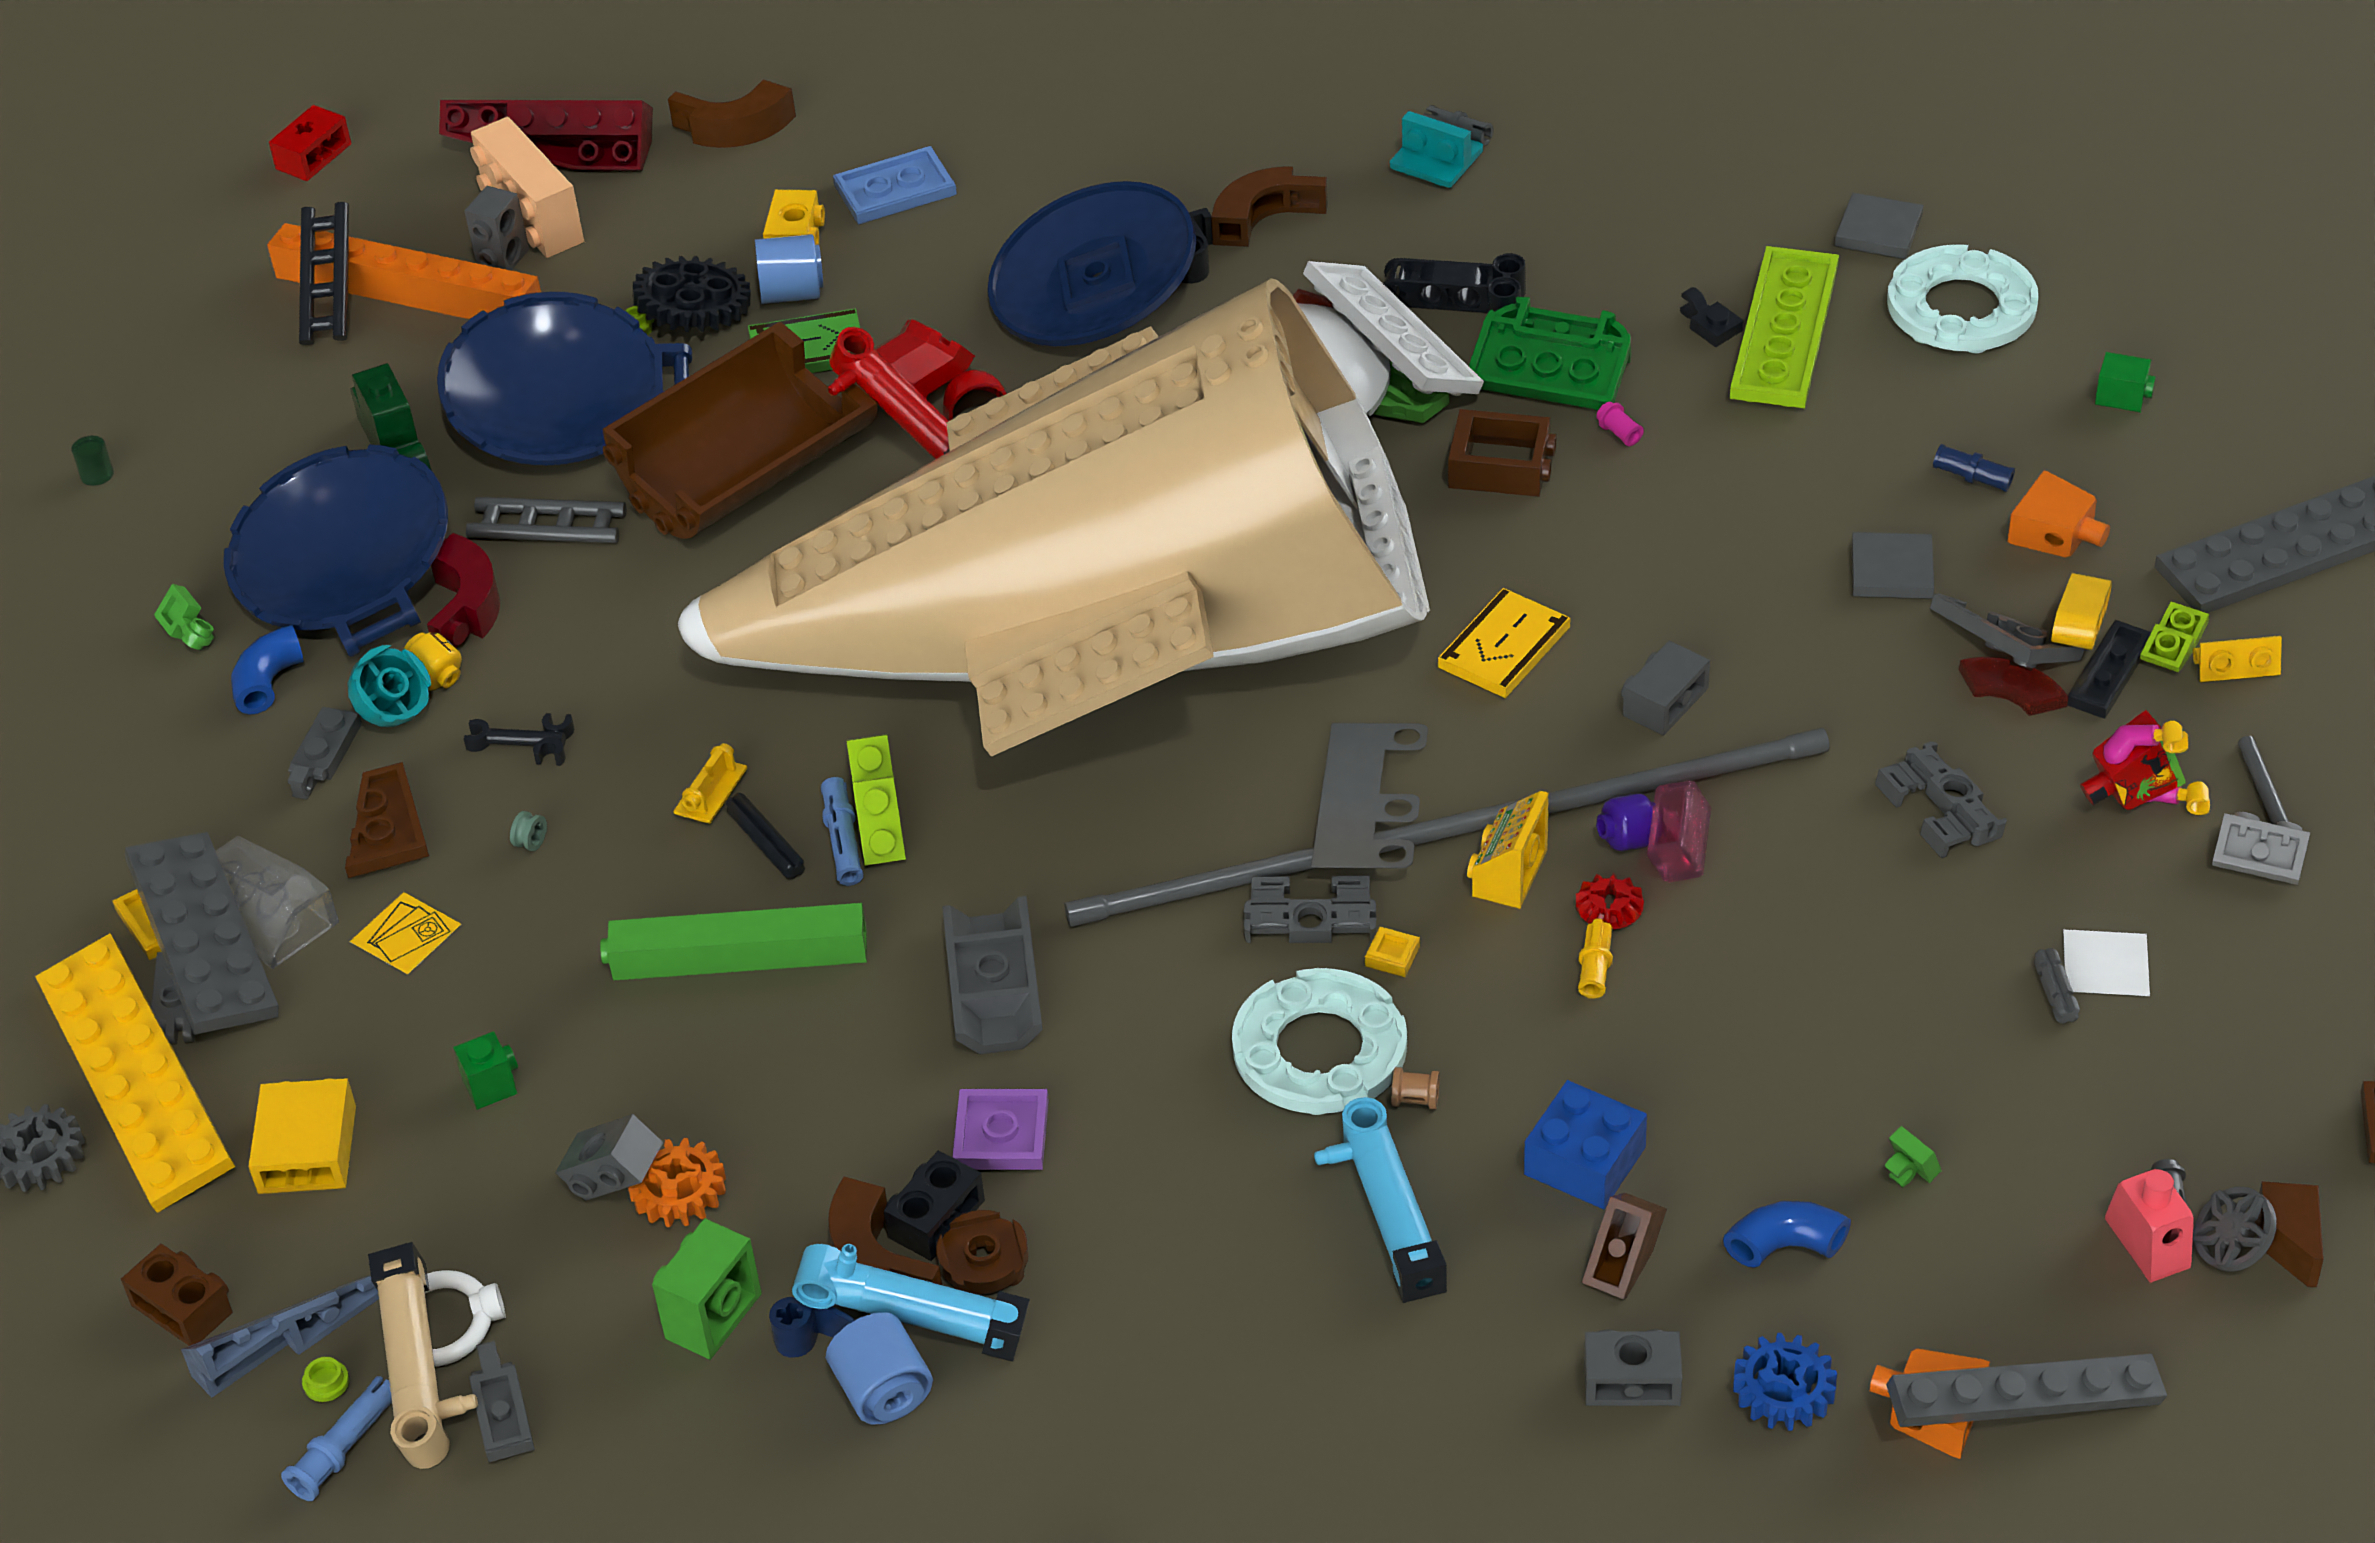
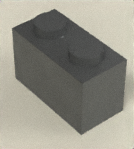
[1621,640,1710,736]

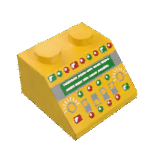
[1467,791,1549,909]

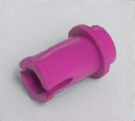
[1596,402,1644,446]

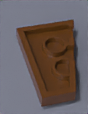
[345,762,429,878]

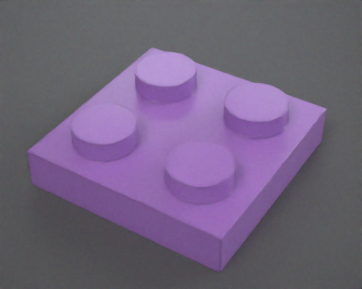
[952,1089,1049,1170]

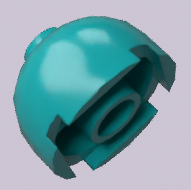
[347,645,431,727]

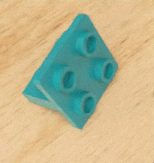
[1390,111,1483,188]

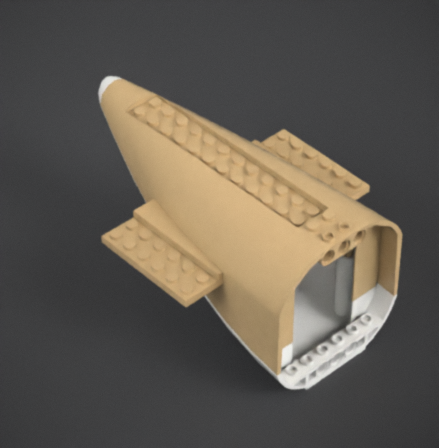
[678,278,1430,756]

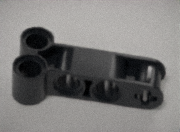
[1383,253,1526,313]

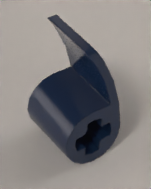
[769,1297,855,1358]

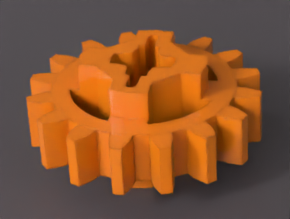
[628,1138,726,1227]

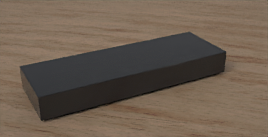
[2067,620,2151,719]

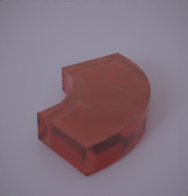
[1959,657,2068,716]

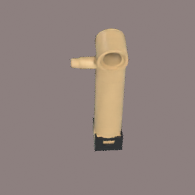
[368,1242,478,1469]

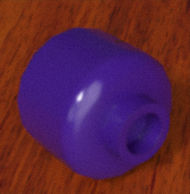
[1596,793,1662,851]

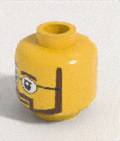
[404,632,462,691]

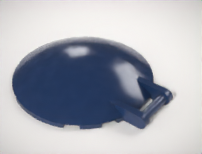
[437,292,692,465]
[224,444,448,657]

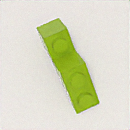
[847,734,906,866]

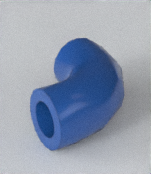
[231,625,304,715]
[1723,1201,1851,1268]

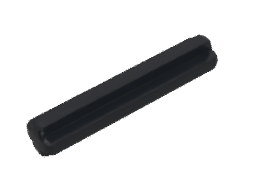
[725,793,805,879]

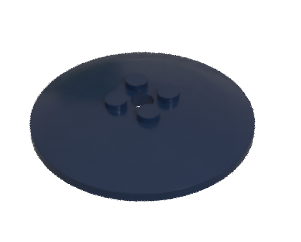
[988,181,1196,346]

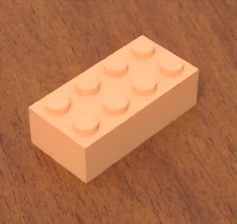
[470,117,584,258]

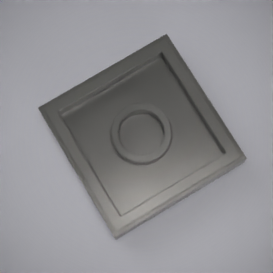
[1835,192,1923,259]
[1852,532,1934,599]

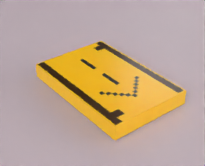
[1438,588,1570,699]

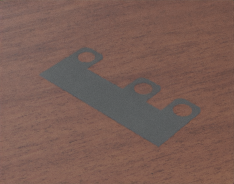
[1311,723,1428,868]

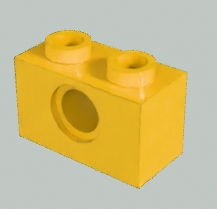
[763,189,825,245]

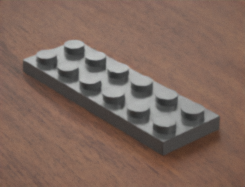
[125,832,279,1035]

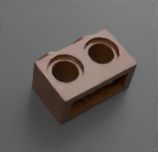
[121,1243,233,1346]

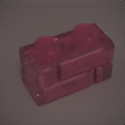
[1647,780,1711,882]

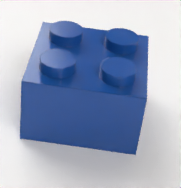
[1524,1080,1647,1210]

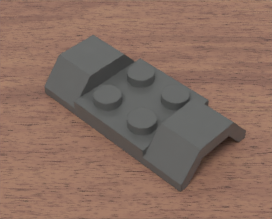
[942,896,1043,1054]

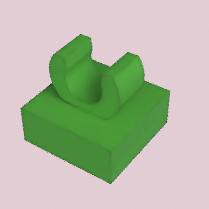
[1885,1126,1942,1188]

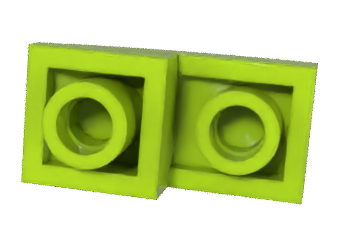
[2140,601,2209,672]

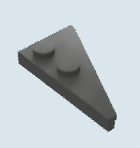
[1930,593,2084,668]

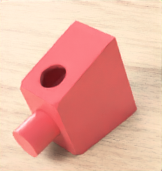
[2105,1169,2194,1283]

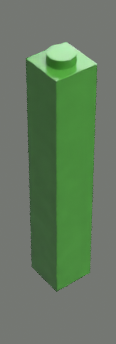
[600,903,867,980]

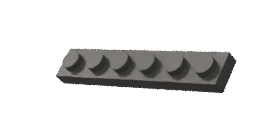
[1886,1354,2167,1427]

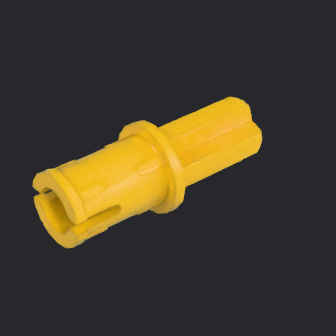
[1578,919,1613,999]

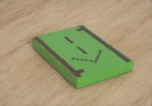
[748,308,860,373]

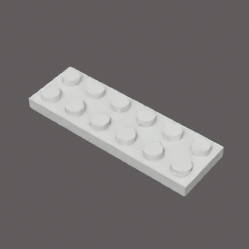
[1303,261,1484,396]

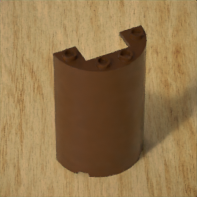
[602,321,878,539]

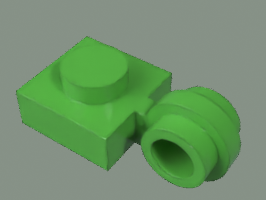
[154,584,214,650]

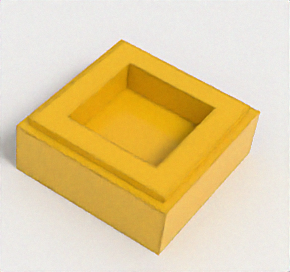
[1365,927,1420,977]

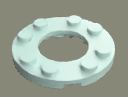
[1887,245,2038,354]
[1232,968,1407,1115]

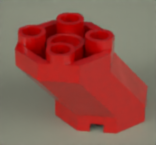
[874,319,975,398]

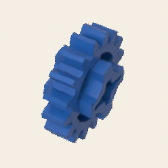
[1733,1333,1837,1431]

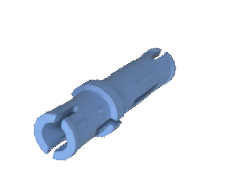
[821,777,863,886]

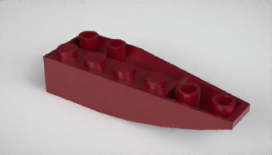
[439,100,653,171]

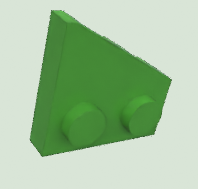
[1373,361,1449,423]

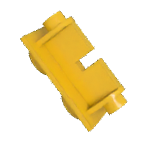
[2193,636,2282,682]
[673,743,748,824]

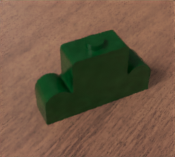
[350,363,432,471]

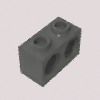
[465,186,529,270]

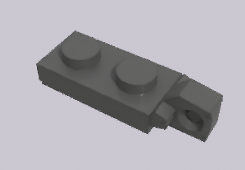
[288,707,362,800]
[469,1340,535,1462]

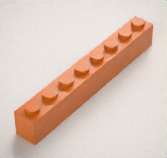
[267,223,541,319]

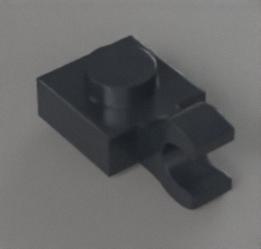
[1680,287,1744,347]

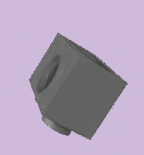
[555,1114,663,1201]
[1584,1329,1682,1406]

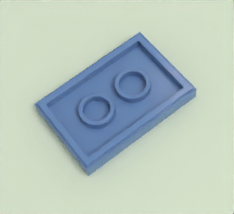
[833,146,957,224]

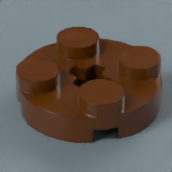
[936,1210,1029,1294]

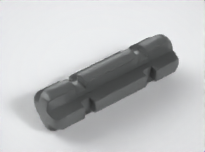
[2034,948,2080,1024]

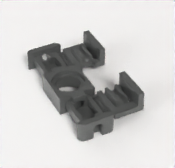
[1875,742,2007,859]
[1244,875,1376,943]

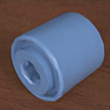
[754,234,824,304]
[825,1312,933,1425]

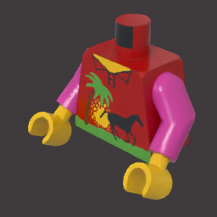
[2080,710,2210,815]

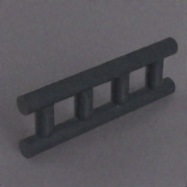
[299,202,349,345]

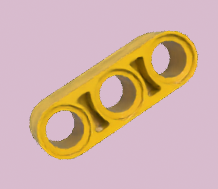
[2051,573,2112,650]

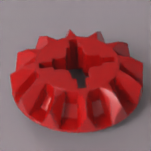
[1576,872,1644,929]

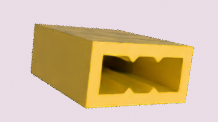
[248,1078,356,1194]

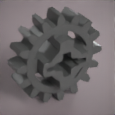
[0,1104,85,1192]

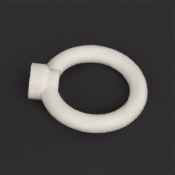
[425,1270,506,1367]

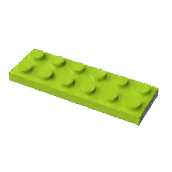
[1730,246,1839,409]

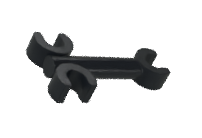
[464,713,575,766]

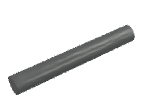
[2238,736,2289,825]

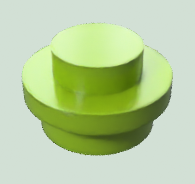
[302,1357,350,1402]

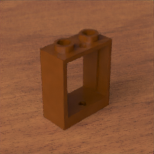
[1448,409,1557,497]

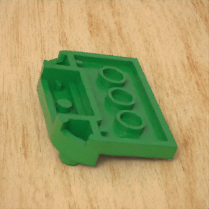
[1469,297,1631,410]

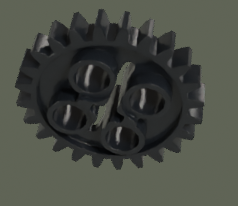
[632,256,751,332]

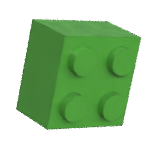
[652,1218,762,1360]

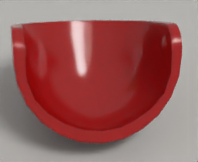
[943,370,1007,421]

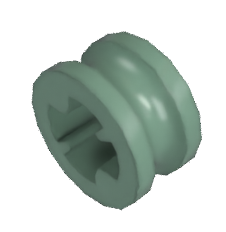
[510,811,547,851]

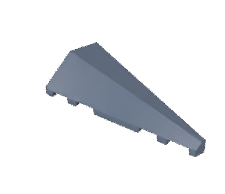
[181,1274,379,1398]

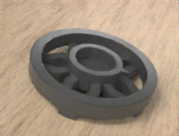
[2193,1186,2277,1272]

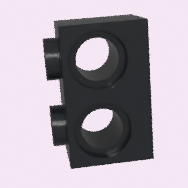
[884,1150,985,1261]

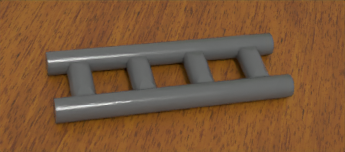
[466,497,627,543]

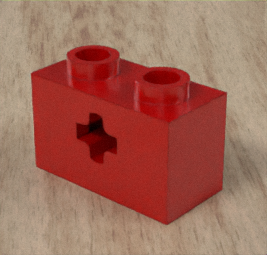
[269,104,352,181]

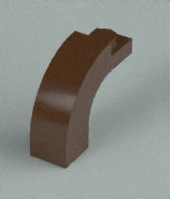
[668,79,796,148]
[1211,166,1328,247]
[828,1176,942,1285]

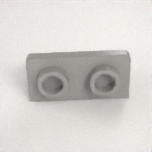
[2212,812,2310,885]

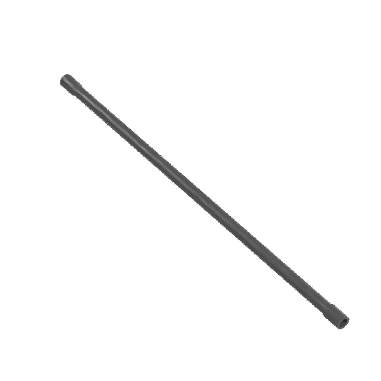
[1064,728,1829,927]

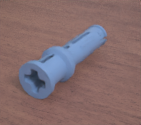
[281,1376,392,1501]

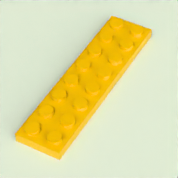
[35,933,236,1213]

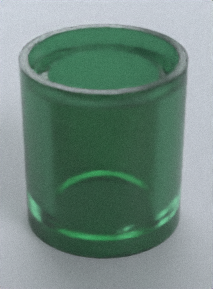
[71,435,114,486]

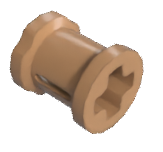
[1391,1067,1440,1109]

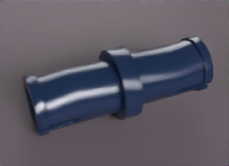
[1933,444,2015,492]

